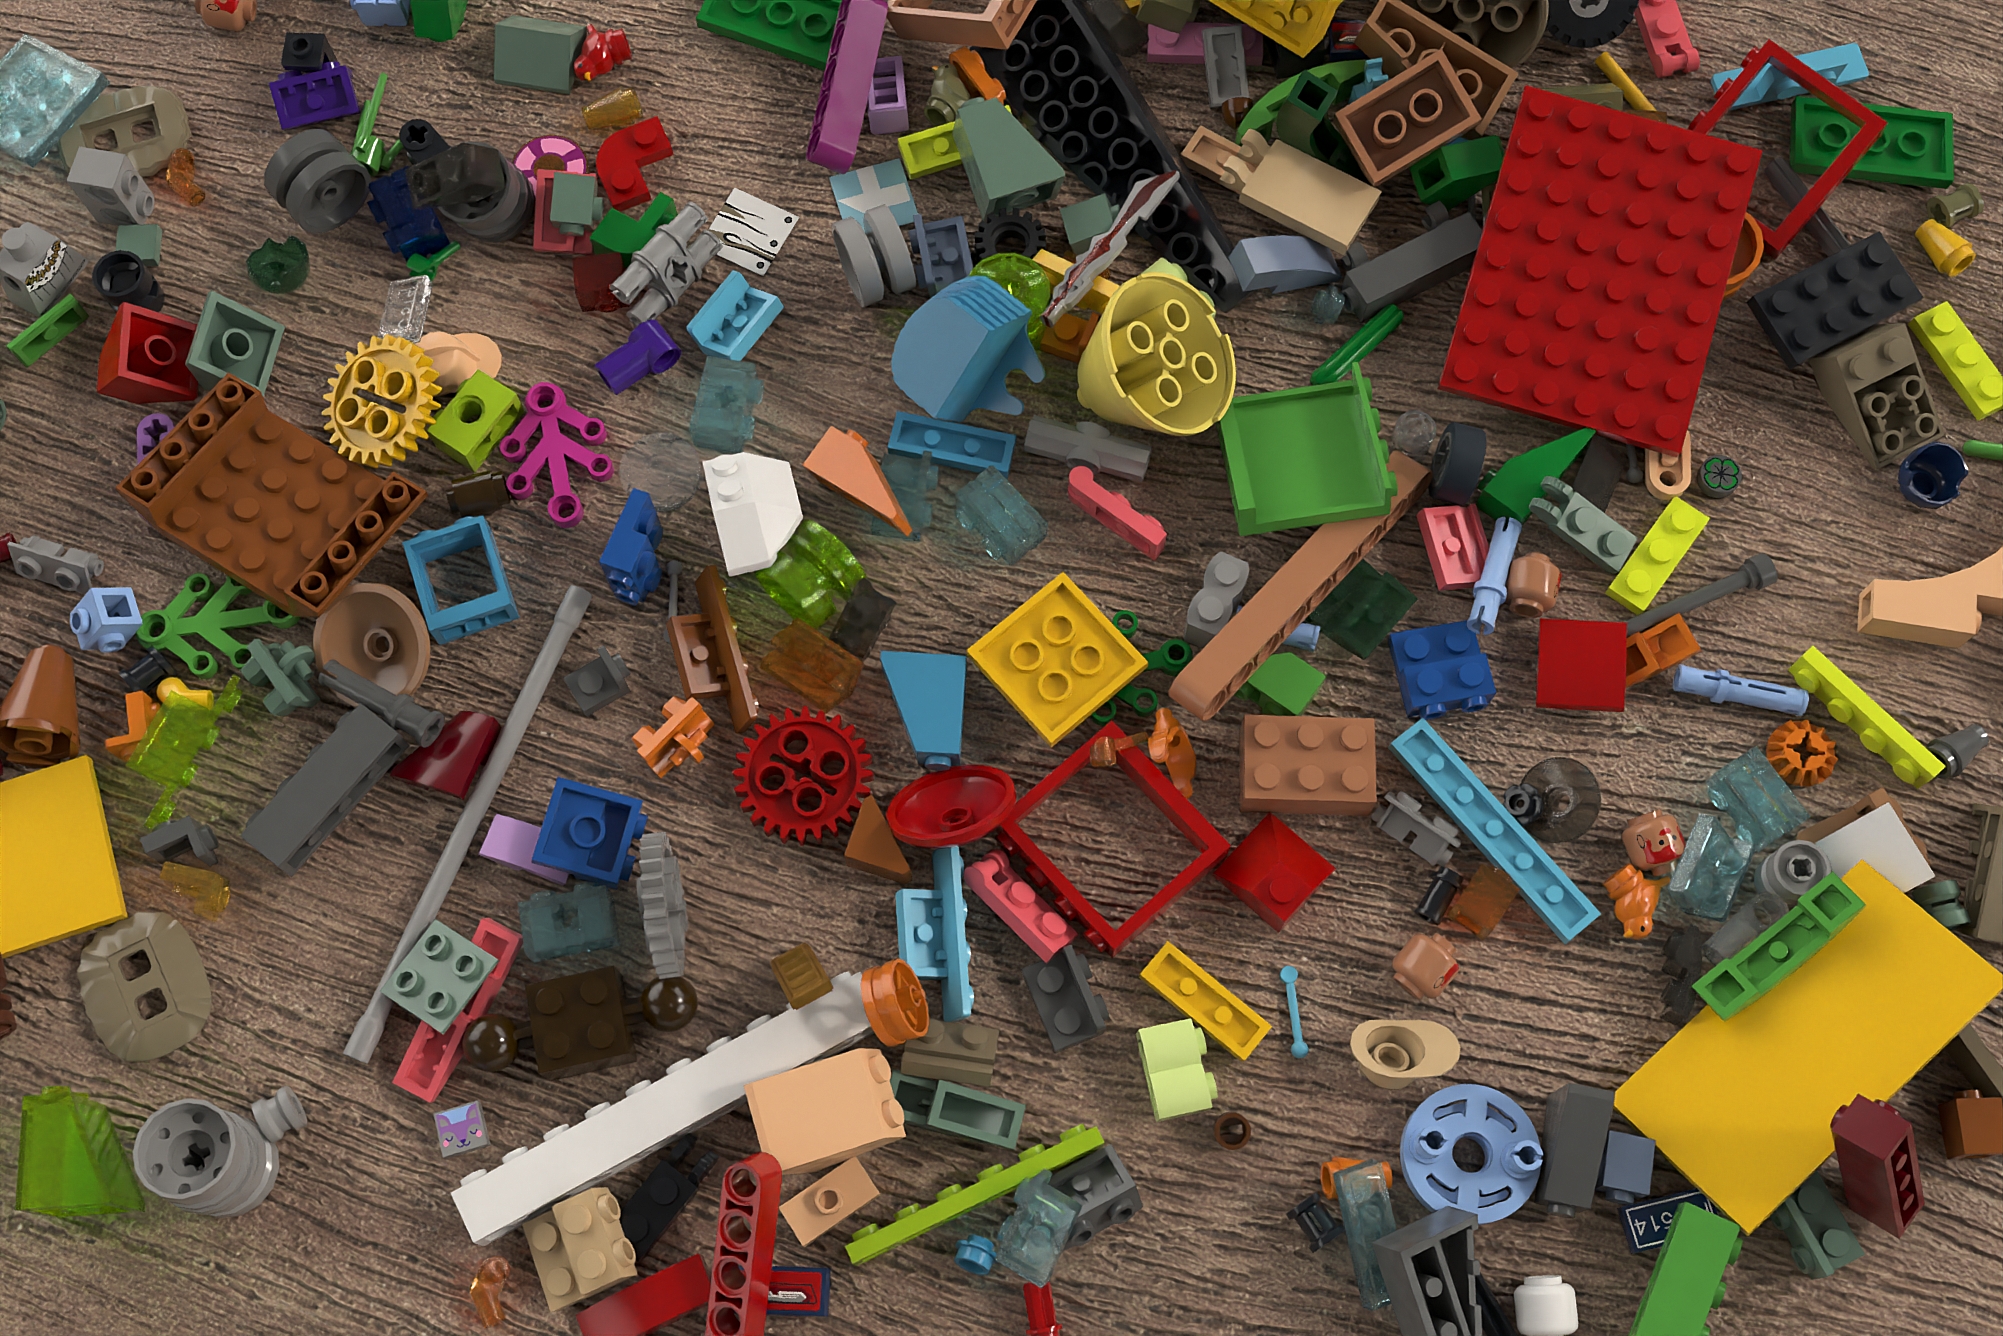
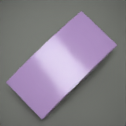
[478,814,569,886]

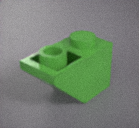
[1234,652,1326,716]

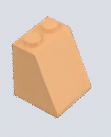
[744,1048,906,1175]

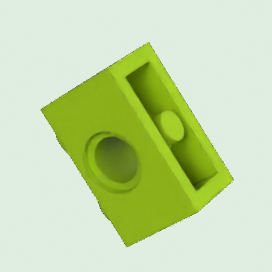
[427,369,525,473]

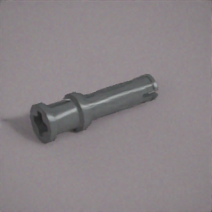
[318,659,445,748]

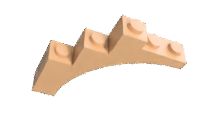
[1857,545,2003,648]

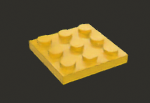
[966,572,1148,748]

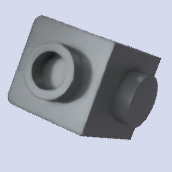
[139,815,219,866]

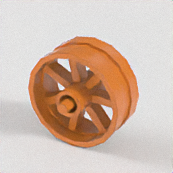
[860,958,929,1047]

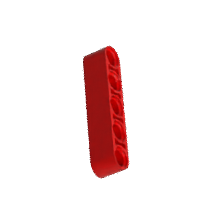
[705,1152,782,1336]

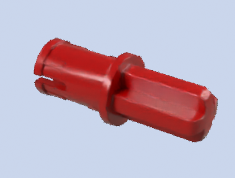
[1023,1279,1063,1336]

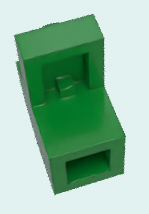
[589,192,678,272]

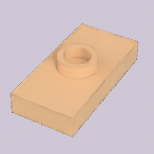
[779,1156,880,1248]

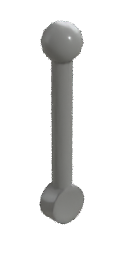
[663,560,683,645]

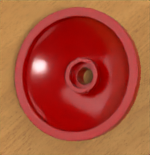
[887,765,1016,849]

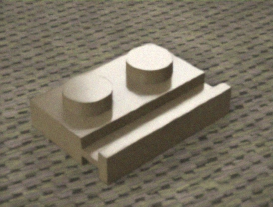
[900,1019,999,1087]

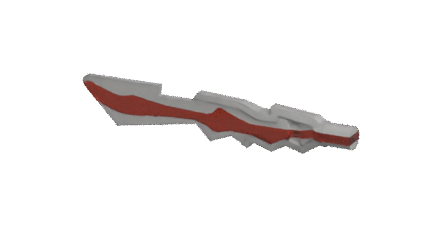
[1040,171,1180,328]

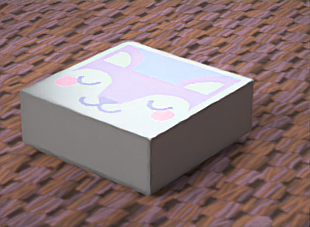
[433,1100,491,1159]

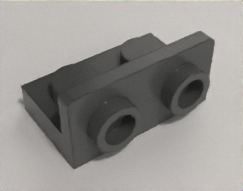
[1021,945,1110,1054]
[1031,1144,1143,1250]

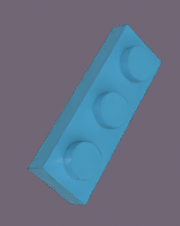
[887,411,1017,479]

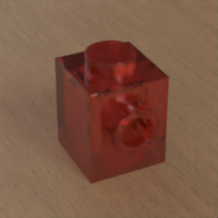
[572,252,630,313]

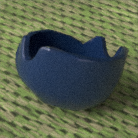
[1897,441,1968,509]

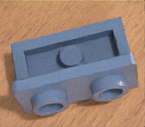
[908,214,975,298]

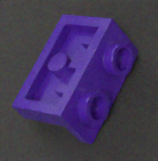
[269,61,361,131]

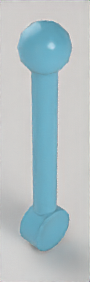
[1279,966,1309,1058]

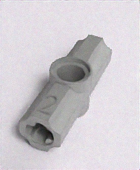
[1024,415,1152,483]

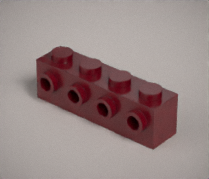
[1830,1094,1925,1239]

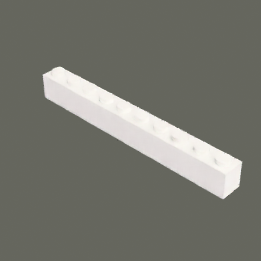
[451,972,875,1246]

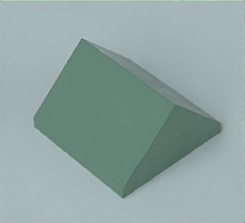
[494,15,587,95]
[185,291,285,397]

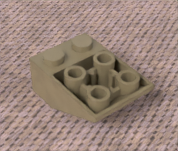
[1809,323,1945,469]

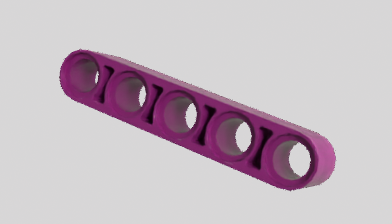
[806,0,888,175]

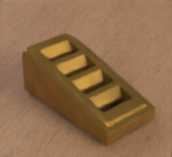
[770,943,834,1010]

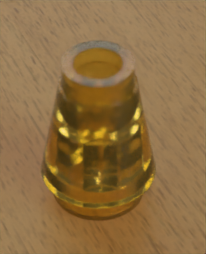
[582,86,643,130]

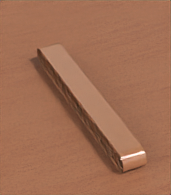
[1169,450,1433,721]

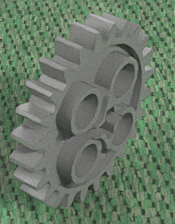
[637,832,688,979]

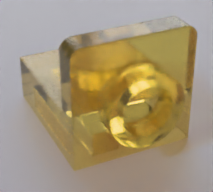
[159,861,230,922]

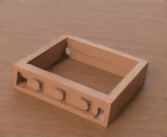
[886,0,1037,49]

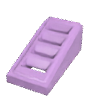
[867,56,909,135]

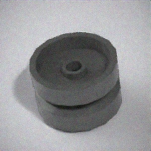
[264,129,371,234]

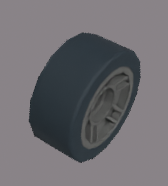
[1428,422,1487,506]

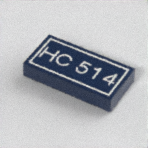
[1617,1188,1718,1254]

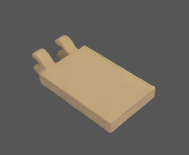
[1219,129,1382,255]

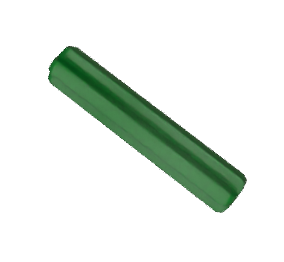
[1310,304,1404,386]

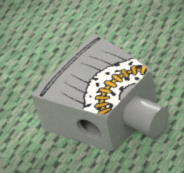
[0,222,89,318]

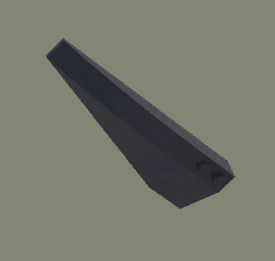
[969,0,1258,313]

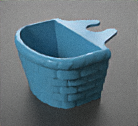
[891,275,1046,423]

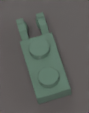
[1529,476,1637,574]

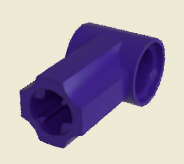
[594,319,681,395]

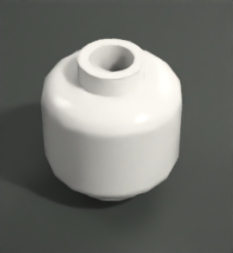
[1514,1275,1579,1336]

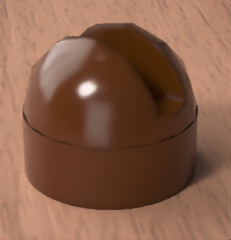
[1222,97,1253,130]
[1213,1112,1251,1150]

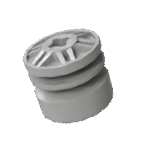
[133,1098,258,1215]

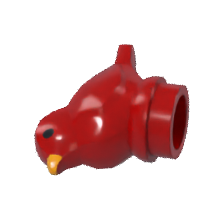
[574,24,632,81]

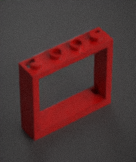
[1688,39,1888,260]
[995,720,1231,958]

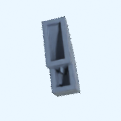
[1228,235,1342,294]

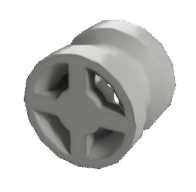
[252,1085,308,1143]

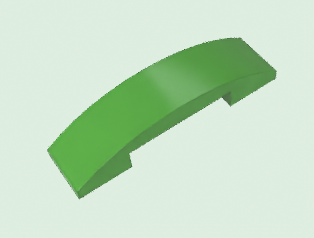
[1235,60,1365,147]
[1692,871,1866,1022]

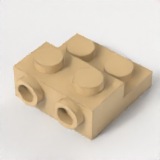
[522,1187,638,1312]

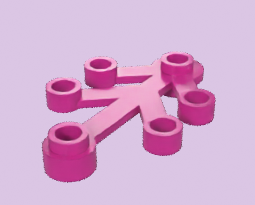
[500,382,614,528]

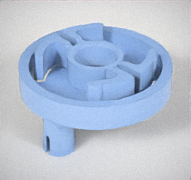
[1400,1084,1543,1225]

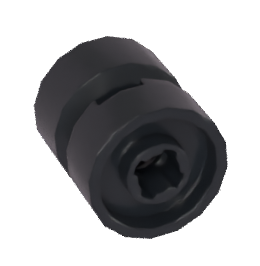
[92,250,165,314]

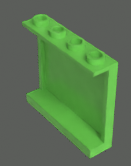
[1215,362,1398,536]

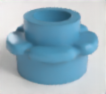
[954,1235,999,1275]

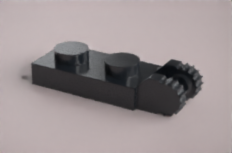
[619,1133,719,1263]

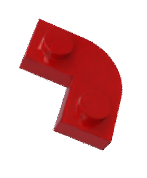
[596,116,674,212]

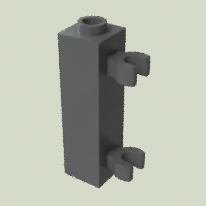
[1340,201,1482,323]

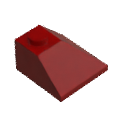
[97,302,198,404]
[1213,812,1336,933]

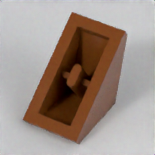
[844,795,913,884]

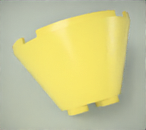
[1077,272,1236,436]

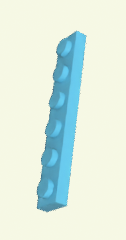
[1388,717,1601,945]

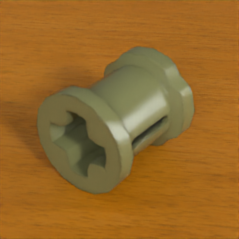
[1926,183,1984,229]

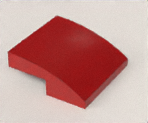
[1536,618,1627,712]

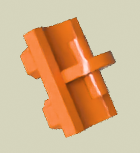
[632,696,715,779]

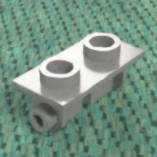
[7,536,104,594]
[1371,791,1462,867]

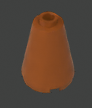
[0,645,80,768]

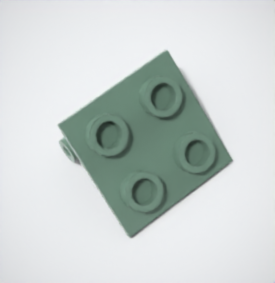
[380,919,499,1035]

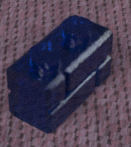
[367,166,450,263]

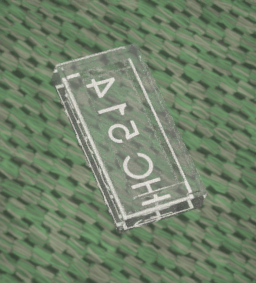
[378,275,433,343]

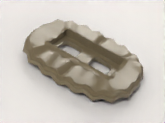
[57,86,192,177]
[76,911,212,1061]

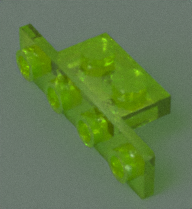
[125,674,243,831]

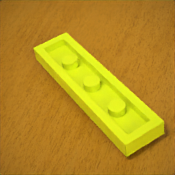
[1788,646,1945,789]

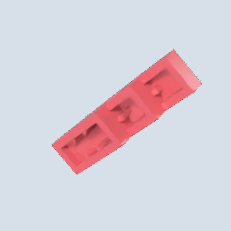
[392,918,526,1103]

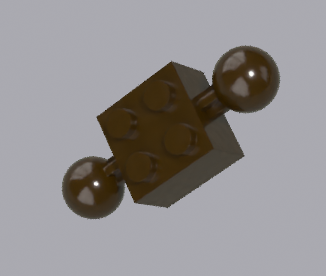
[462,965,698,1081]

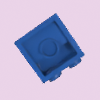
[599,488,663,605]
[1387,620,1496,720]
[531,777,648,890]

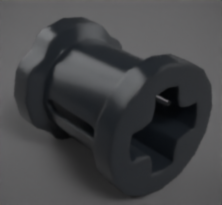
[118,645,179,696]
[1286,1190,1346,1253]

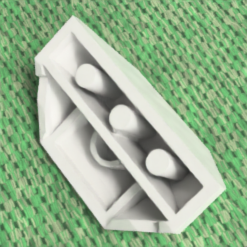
[703,452,803,577]

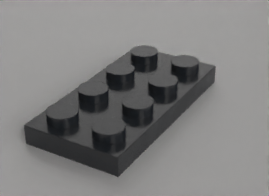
[1746,231,1924,370]

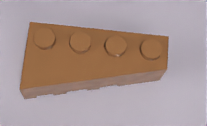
[1354,0,1518,141]

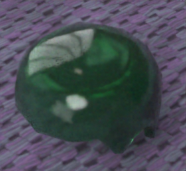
[245,235,310,294]

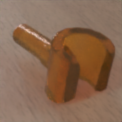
[1090,731,1148,767]

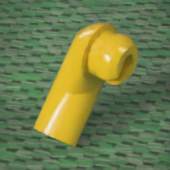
[157,677,214,712]

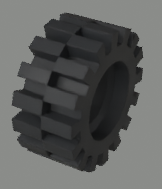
[975,208,1046,286]

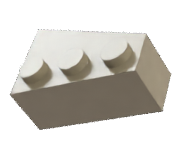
[1961,803,2003,944]

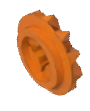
[1766,719,1839,787]

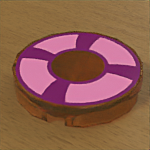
[512,134,591,207]

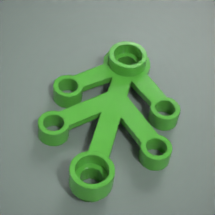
[136,573,300,679]

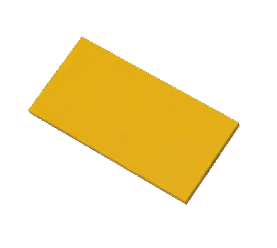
[0,755,128,959]
[1613,859,2003,1237]

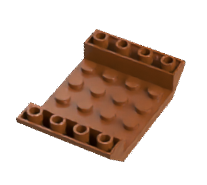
[115,372,428,617]

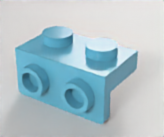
[686,270,784,366]

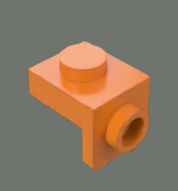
[105,691,166,762]

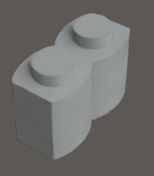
[1183,551,1249,648]

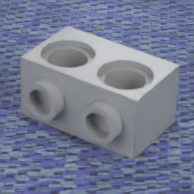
[66,146,155,226]

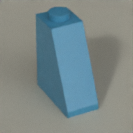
[880,651,967,771]

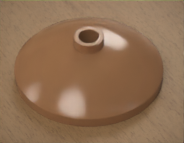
[313,582,430,707]

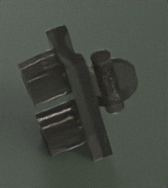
[826,578,897,663]

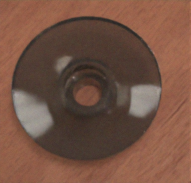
[1518,757,1601,844]

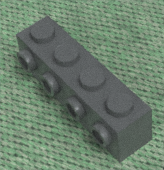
[240,703,409,877]

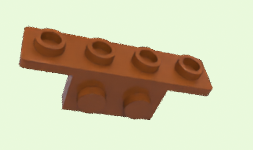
[666,565,759,733]

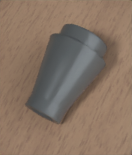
[1926,724,1989,779]

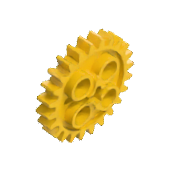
[322,334,442,468]

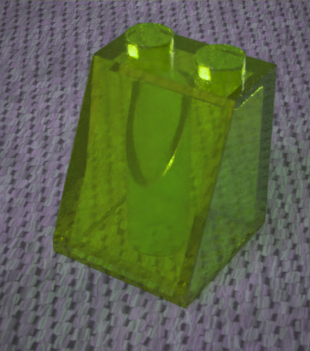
[15,1086,145,1218]

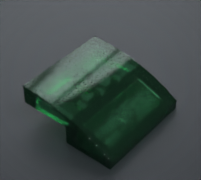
[1305,558,1418,660]

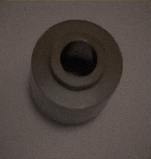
[446,470,511,518]

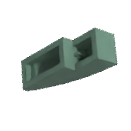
[890,1069,1026,1150]

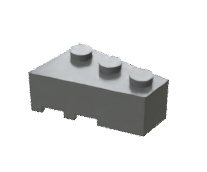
[1371,1206,1482,1336]

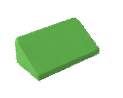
[6,294,89,368]

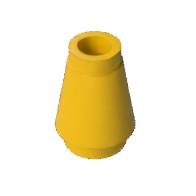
[1915,219,1976,277]

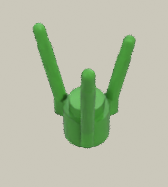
[350,73,404,176]

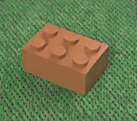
[1333,49,1482,188]
[1239,715,1377,816]

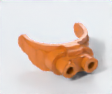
[1148,708,1196,799]

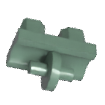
[240,639,320,717]

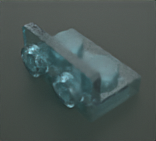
[871,450,939,541]
[1667,813,1756,922]
[994,1168,1083,1289]

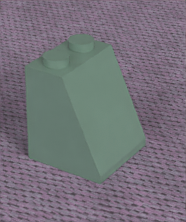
[952,97,1065,222]

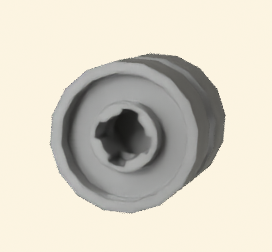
[1754,840,1831,910]

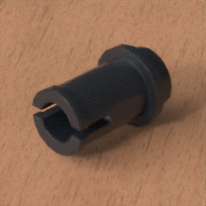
[1414,866,1464,926]

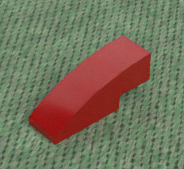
[576,1253,712,1336]

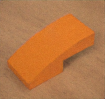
[1625,613,1702,689]

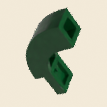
[1276,69,1369,185]

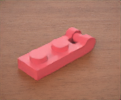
[1634,0,1700,78]
[1068,466,1167,561]
[963,849,1078,964]

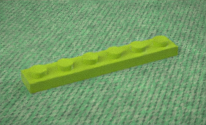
[845,1124,1104,1267]

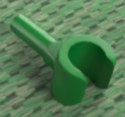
[407,240,461,283]

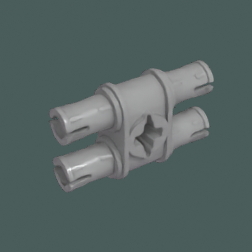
[610,202,723,327]

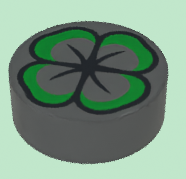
[1696,455,1742,498]

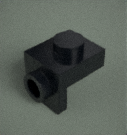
[281,32,338,73]

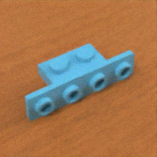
[1711,43,1869,111]
[895,847,974,1023]

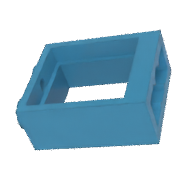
[402,515,520,645]

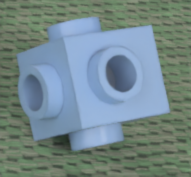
[70,587,143,653]

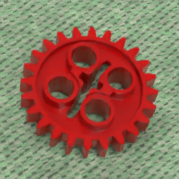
[733,706,874,846]

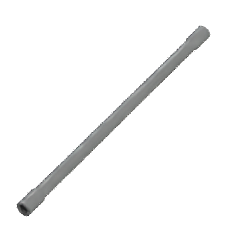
[342,585,593,1064]

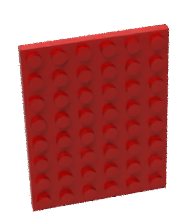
[1437,85,1763,457]

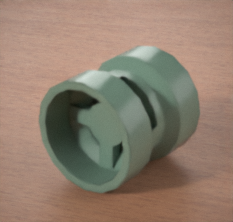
[1912,880,1972,931]

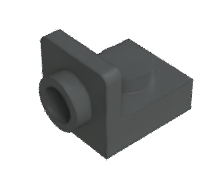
[563,645,631,717]

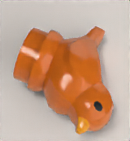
[1602,863,1672,940]

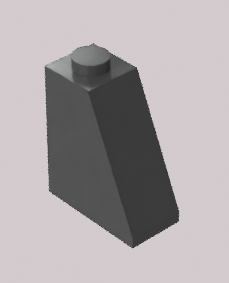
[1534,1083,1615,1218]

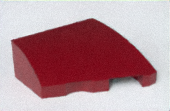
[390,711,502,800]

